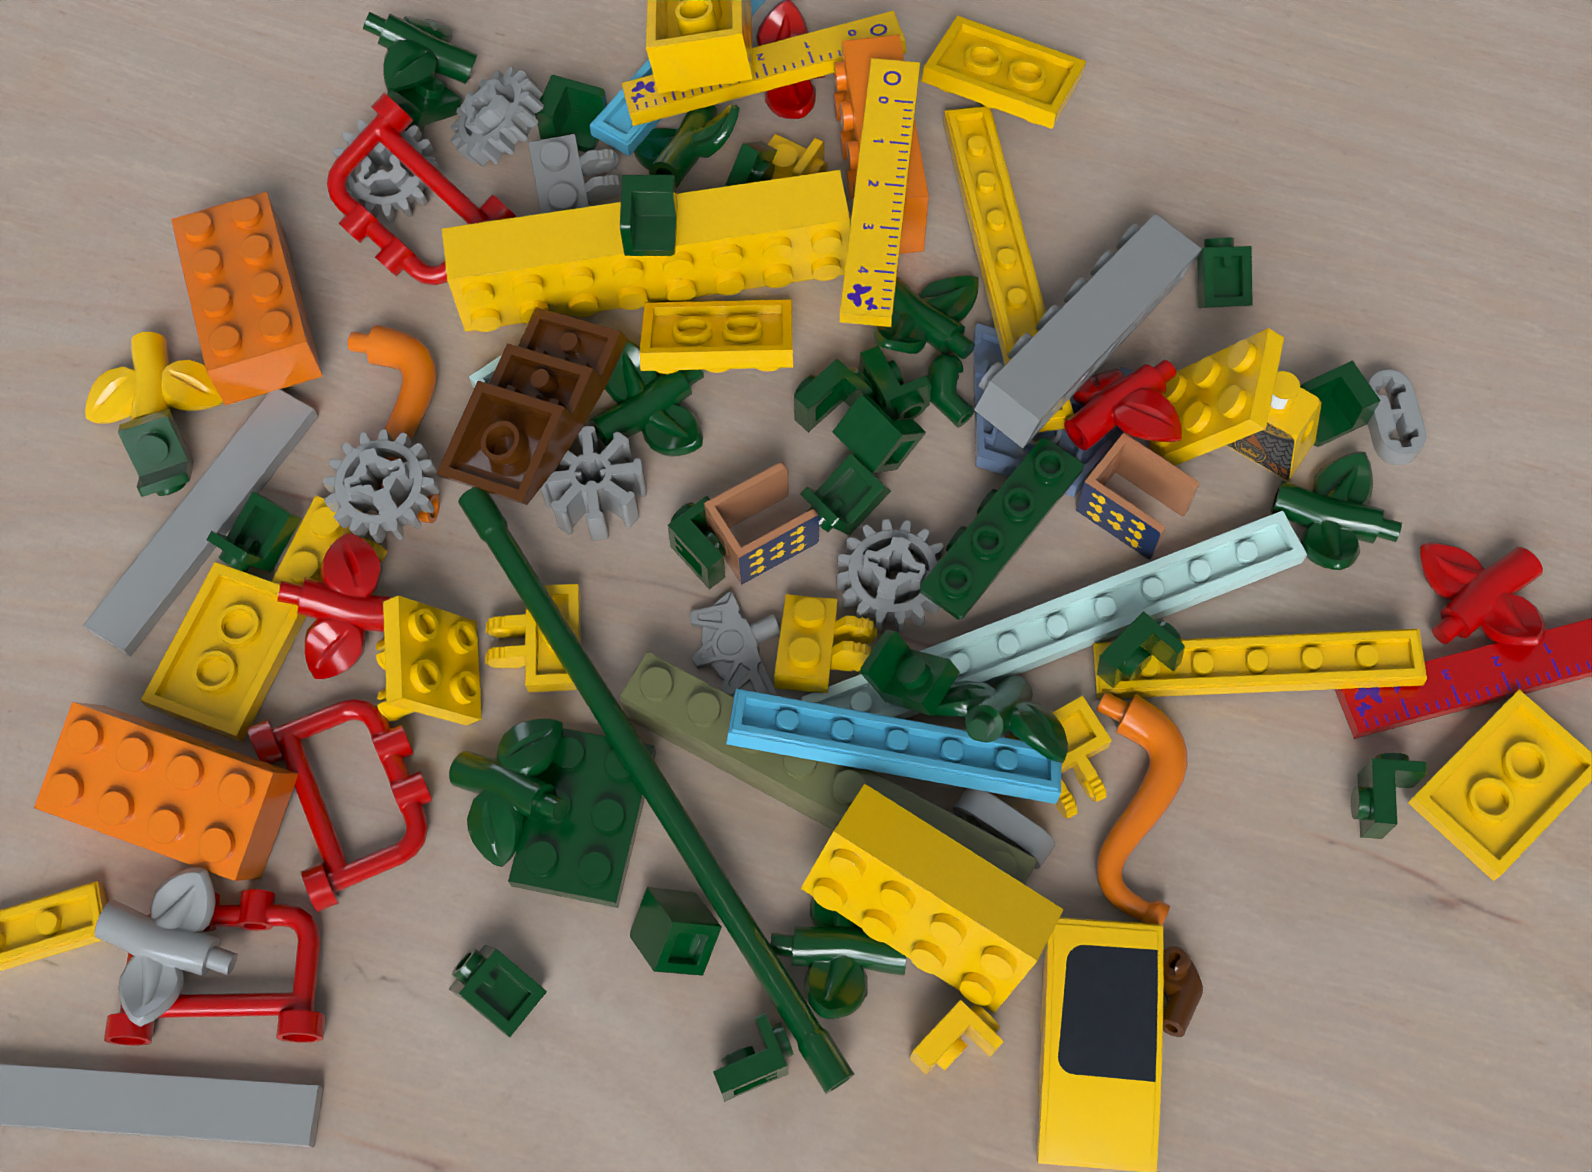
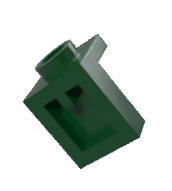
[725,141,777,186]
[1195,237,1253,309]
[859,346,932,421]
[118,409,194,497]
[668,496,726,590]
[1097,611,1185,688]
[860,630,960,716]
[449,945,547,1037]
[713,1012,794,1102]

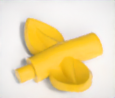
[85,332,224,424]

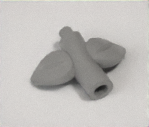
[95,867,238,1027]

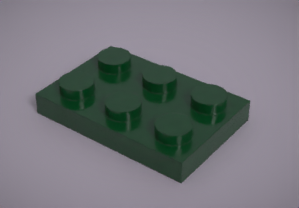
[508,728,656,908]

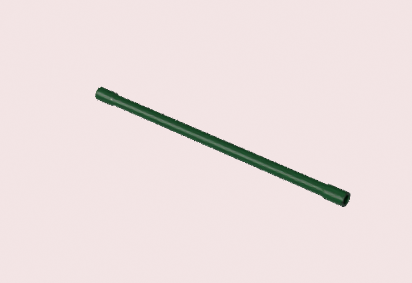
[458,487,855,1094]

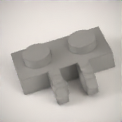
[528,134,622,214]

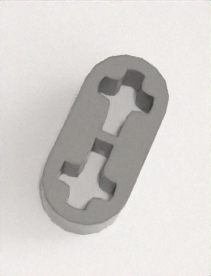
[1368,369,1426,465]
[952,788,1055,869]

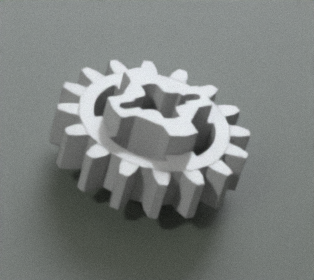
[451,67,544,166]
[332,120,439,222]
[323,429,440,543]
[836,519,944,633]

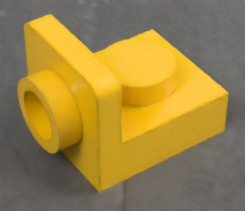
[768,134,828,180]
[910,1000,1003,1075]

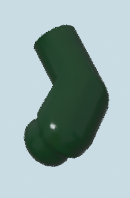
[927,354,974,428]

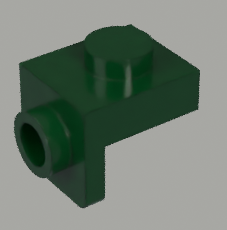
[387,77,462,141]
[794,359,873,433]
[800,453,891,536]
[206,491,301,572]
[1351,753,1427,839]

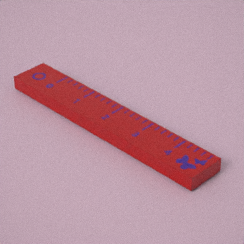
[1335,618,1592,739]

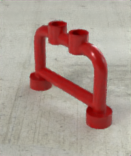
[327,93,517,285]
[247,699,433,912]
[104,889,325,1046]

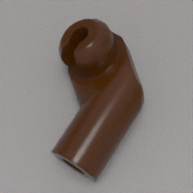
[1163,946,1203,1037]

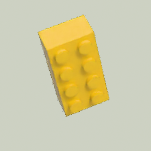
[646,0,753,93]
[800,784,1064,1013]

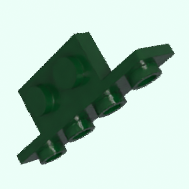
[920,438,1084,620]

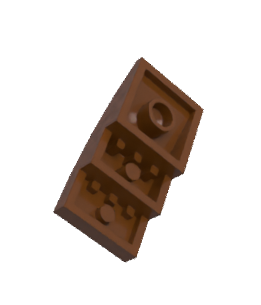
[436,307,628,505]

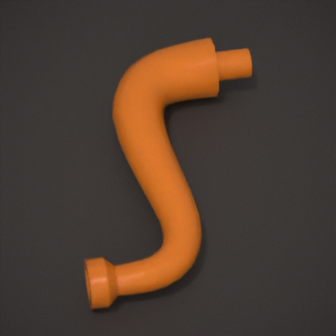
[348,325,440,524]
[1096,691,1188,925]

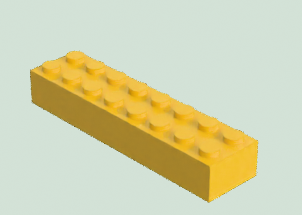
[442,170,850,332]

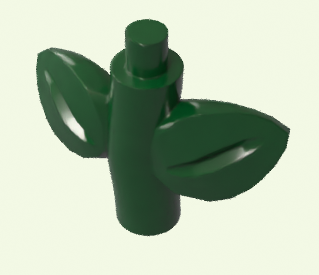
[363,12,478,92]
[634,105,740,188]
[873,275,979,359]
[590,340,704,457]
[1270,452,1402,570]
[933,675,1068,763]
[449,718,568,867]
[770,897,907,1019]

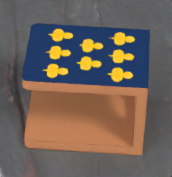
[1076,433,1199,559]
[704,462,819,585]

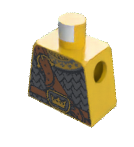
[1226,371,1322,482]

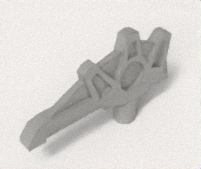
[690,591,781,697]

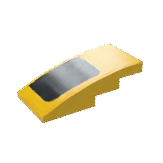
[1036,917,1164,1172]

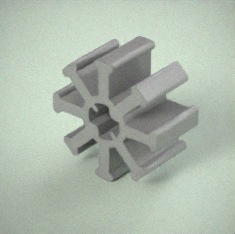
[541,426,647,541]

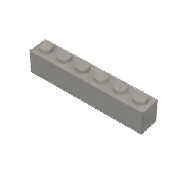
[974,213,1202,448]

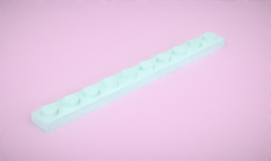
[801,510,1307,719]

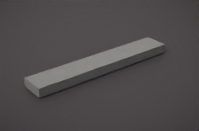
[83,389,318,657]
[0,1064,323,1148]

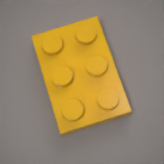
[921,15,1086,129]
[639,299,793,374]
[1149,328,1284,466]
[140,562,307,742]
[1408,690,1592,881]

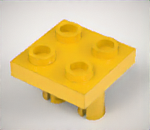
[376,595,482,726]

